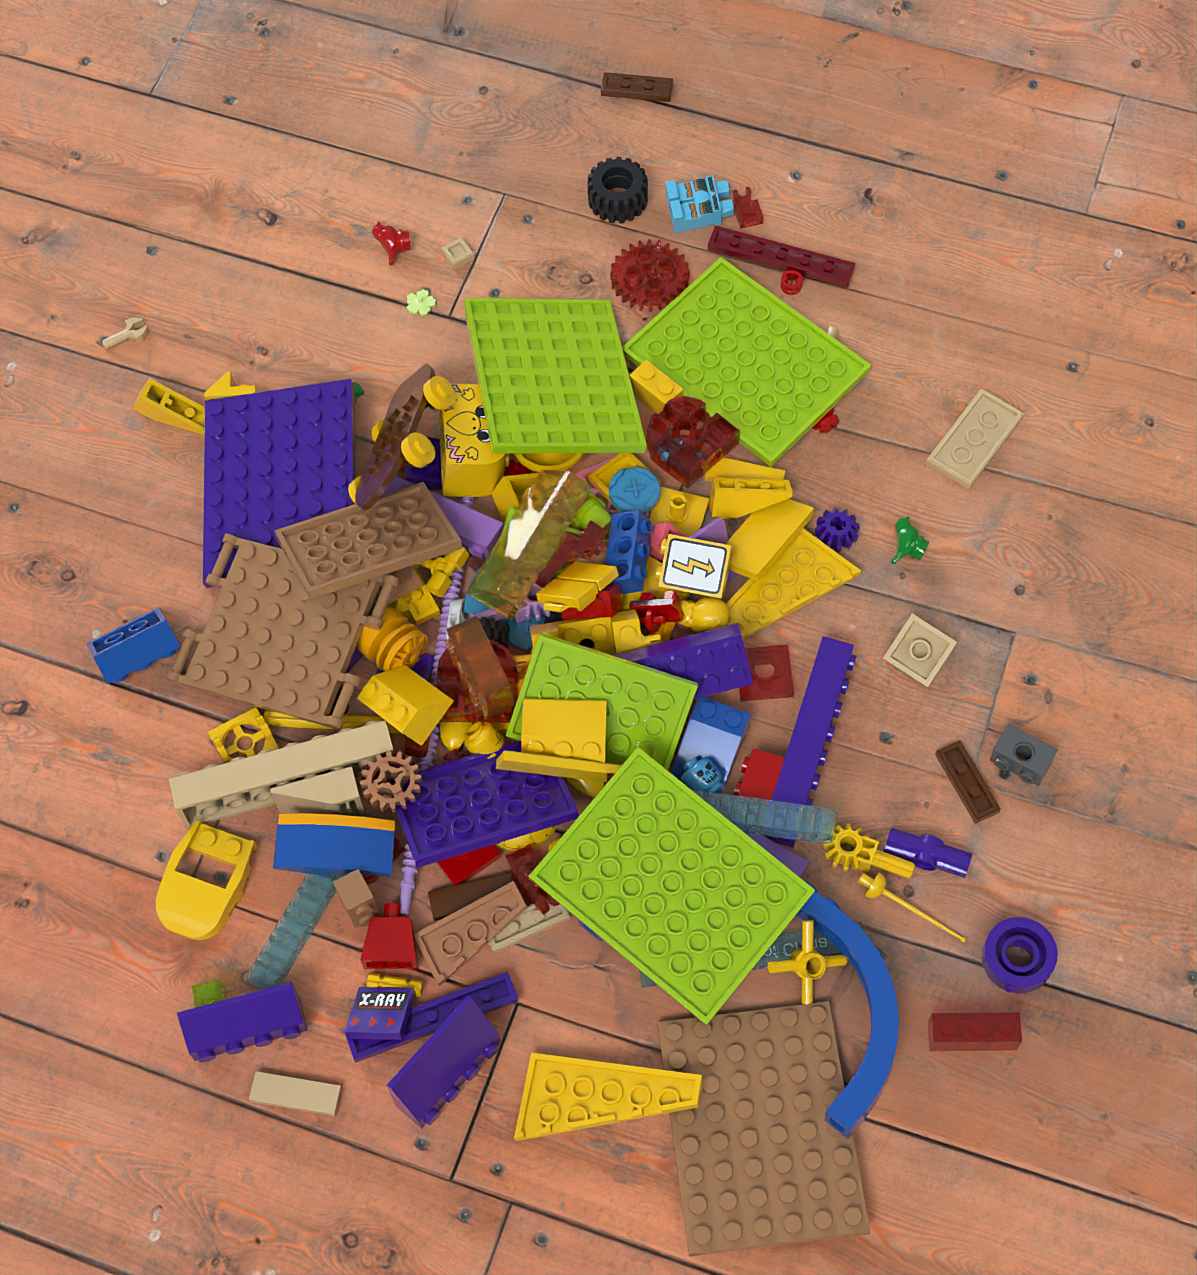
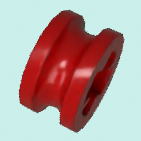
[780,270,803,295]

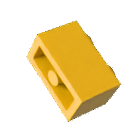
[629,360,683,421]

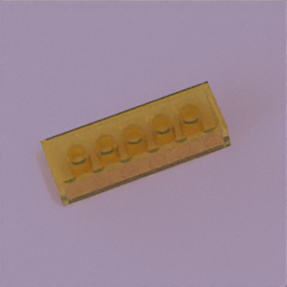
[466,469,593,621]

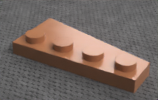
[413,881,528,986]

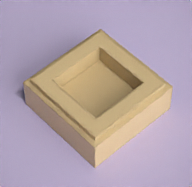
[441,237,475,269]

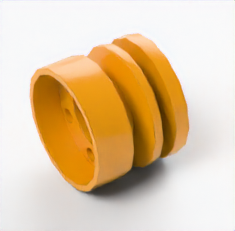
[356,607,428,672]

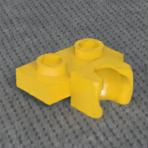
[386,568,440,626]

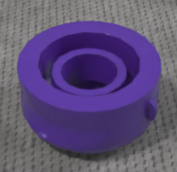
[982,917,1058,994]

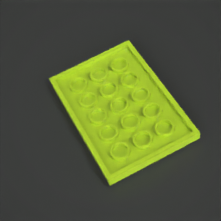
[506,632,698,771]

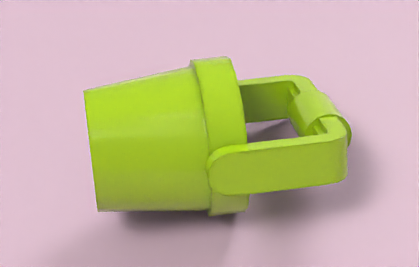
[558,489,612,539]

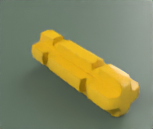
[366,973,423,997]

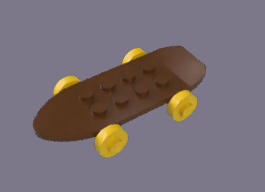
[348,363,456,510]

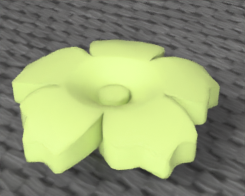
[406,289,436,316]

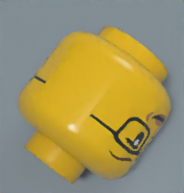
[464,721,505,759]

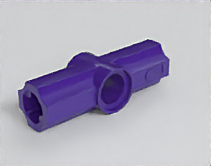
[884,827,972,878]

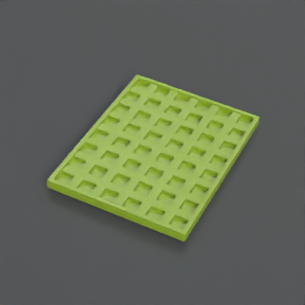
[463,298,647,454]

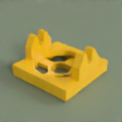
[208,707,279,764]

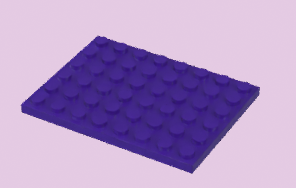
[203,379,356,588]

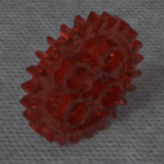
[610,239,690,312]

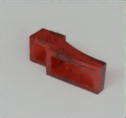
[535,520,608,588]

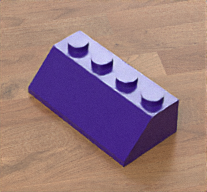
[177,982,307,1062]

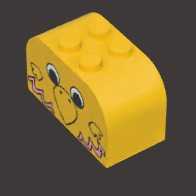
[438,384,509,497]

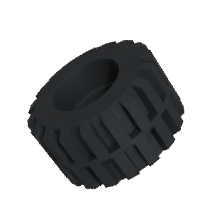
[587,157,648,223]

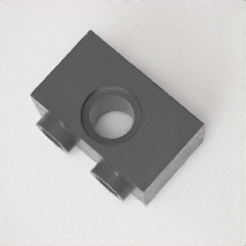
[990,724,1058,786]

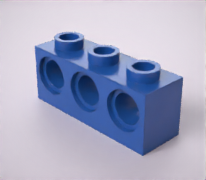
[605,509,653,594]

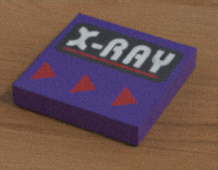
[344,987,416,1040]

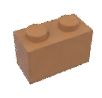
[333,869,380,928]

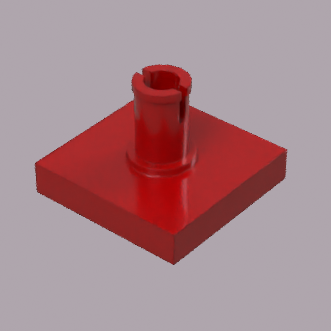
[436,845,501,886]

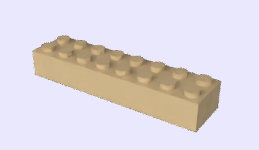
[169,720,398,828]

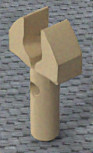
[102,317,149,349]

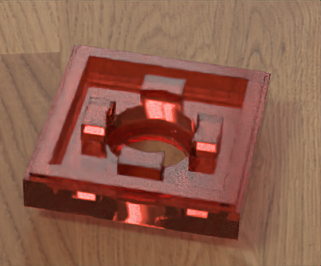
[739,645,794,702]

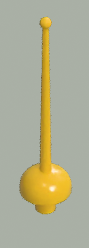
[858,872,966,942]

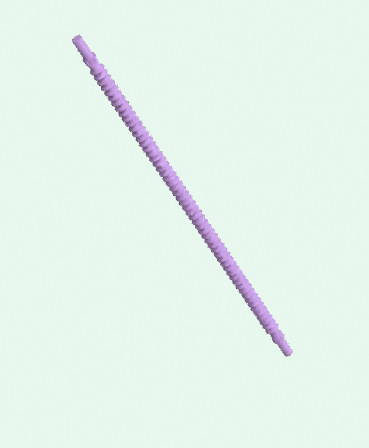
[399,497,475,917]

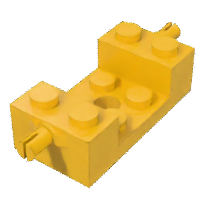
[515,609,661,668]

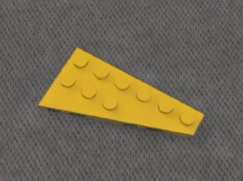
[699,528,861,639]

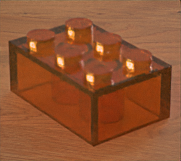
[445,616,515,719]

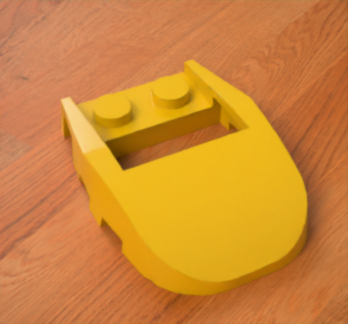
[156,820,258,940]

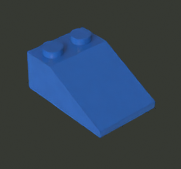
[671,697,751,797]

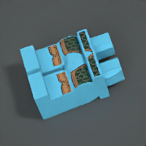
[665,175,734,233]

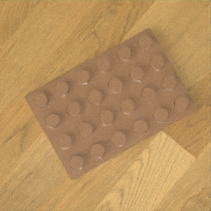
[275,482,462,600]

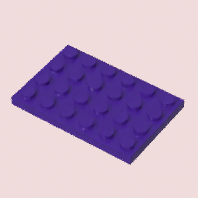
[387,741,579,868]

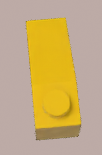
[132,378,205,436]
[709,477,793,519]

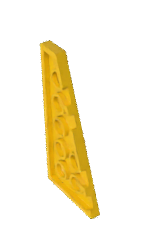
[514,1052,704,1141]

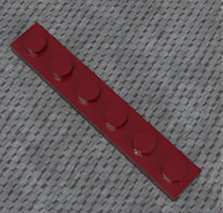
[707,225,855,288]

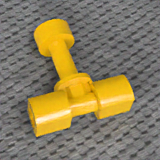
[411,547,470,597]

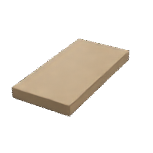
[926,388,1025,489]

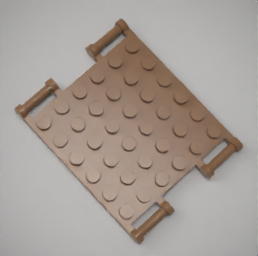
[165,534,400,730]

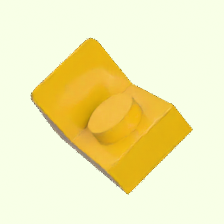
[204,371,257,400]

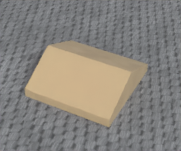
[883,613,958,688]

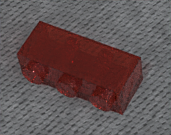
[928,1012,1022,1051]

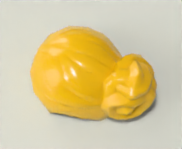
[678,596,729,632]

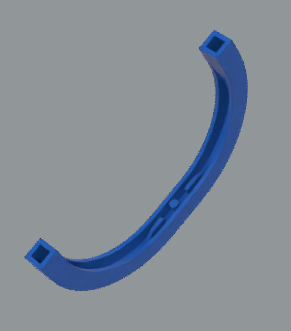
[579,881,899,1139]

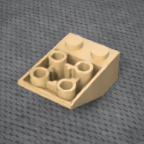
[270,766,366,817]

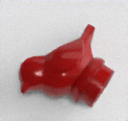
[372,222,410,265]

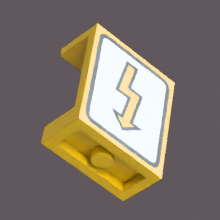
[655,534,734,599]

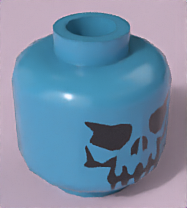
[681,757,722,799]

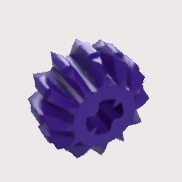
[815,507,860,553]

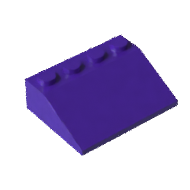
[387,996,500,1129]

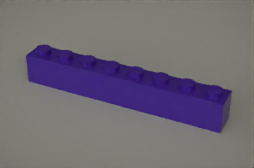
[762,636,857,848]

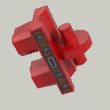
[629,591,684,632]

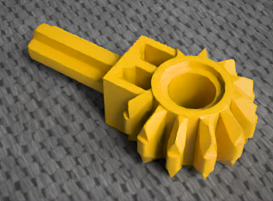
[823,823,915,879]

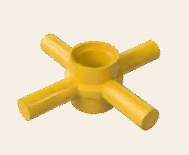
[767,920,847,1005]

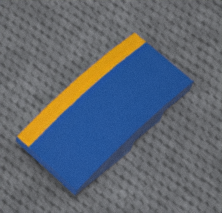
[273,814,395,877]

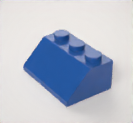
[87,608,180,684]

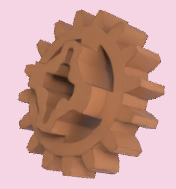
[360,750,422,812]

